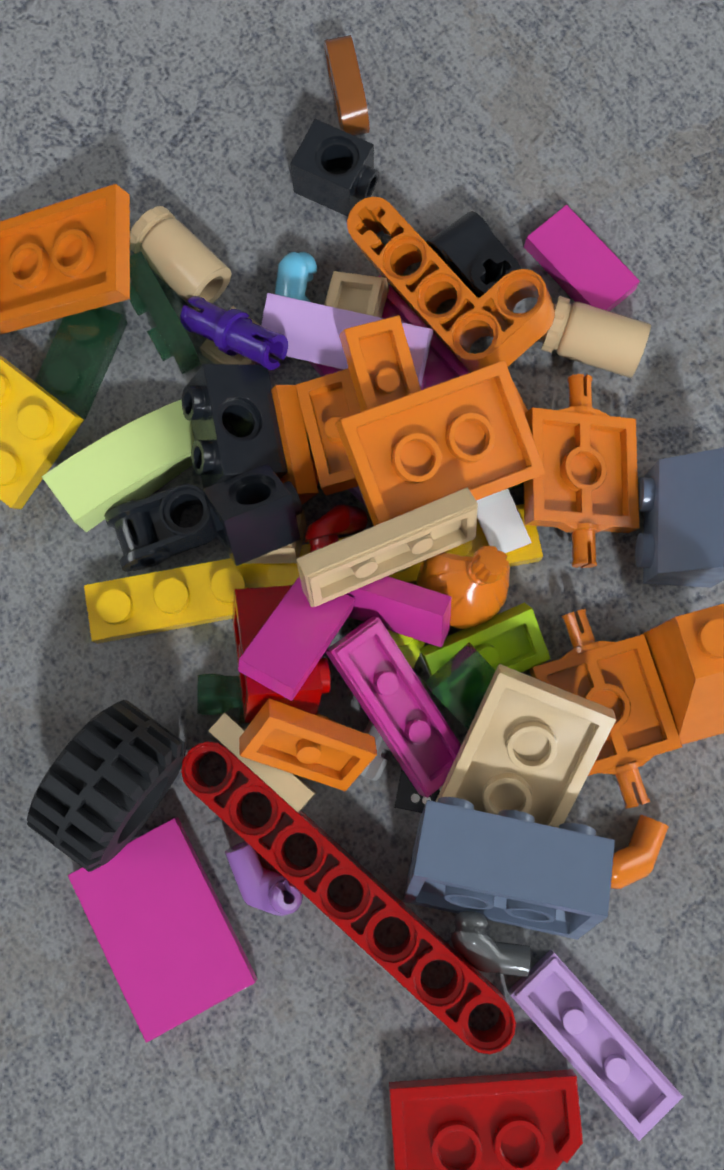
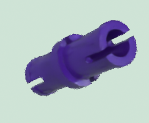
[180,296,288,370]

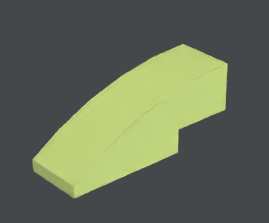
[41,399,194,532]

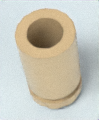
[130,206,232,311]
[541,296,651,378]

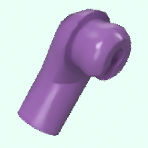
[225,841,303,916]

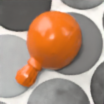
[417,546,510,629]

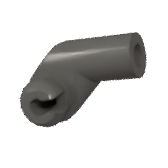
[451,911,531,977]

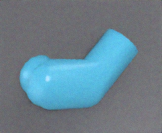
[275,252,317,302]

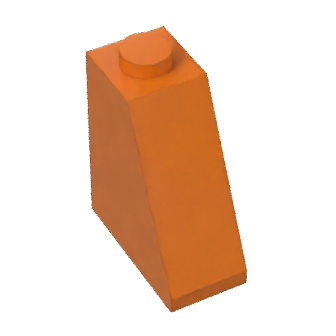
[641,604,724,745]

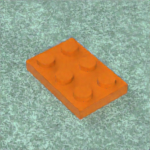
[0,184,130,335]
[335,360,546,526]

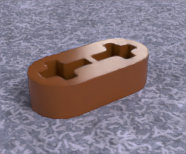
[324,35,370,136]

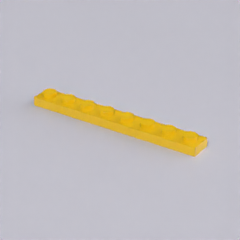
[84,504,543,644]

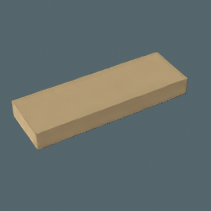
[296,487,478,607]

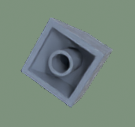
[635,448,724,588]

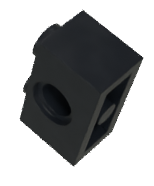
[182,364,288,489]

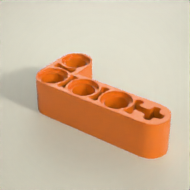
[347,196,555,373]

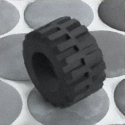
[27,700,187,872]

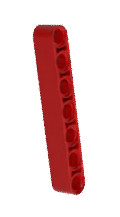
[181,742,516,1054]

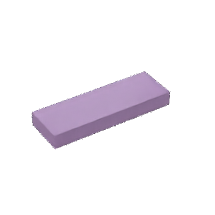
[261,293,434,387]
[508,950,683,1141]

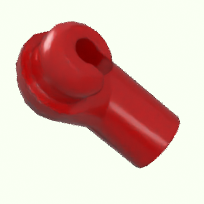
[305,505,367,553]

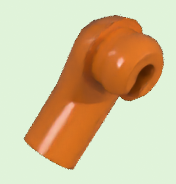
[611,815,669,889]

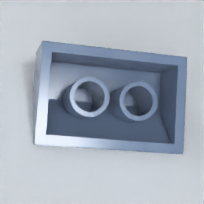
[402,797,615,940]

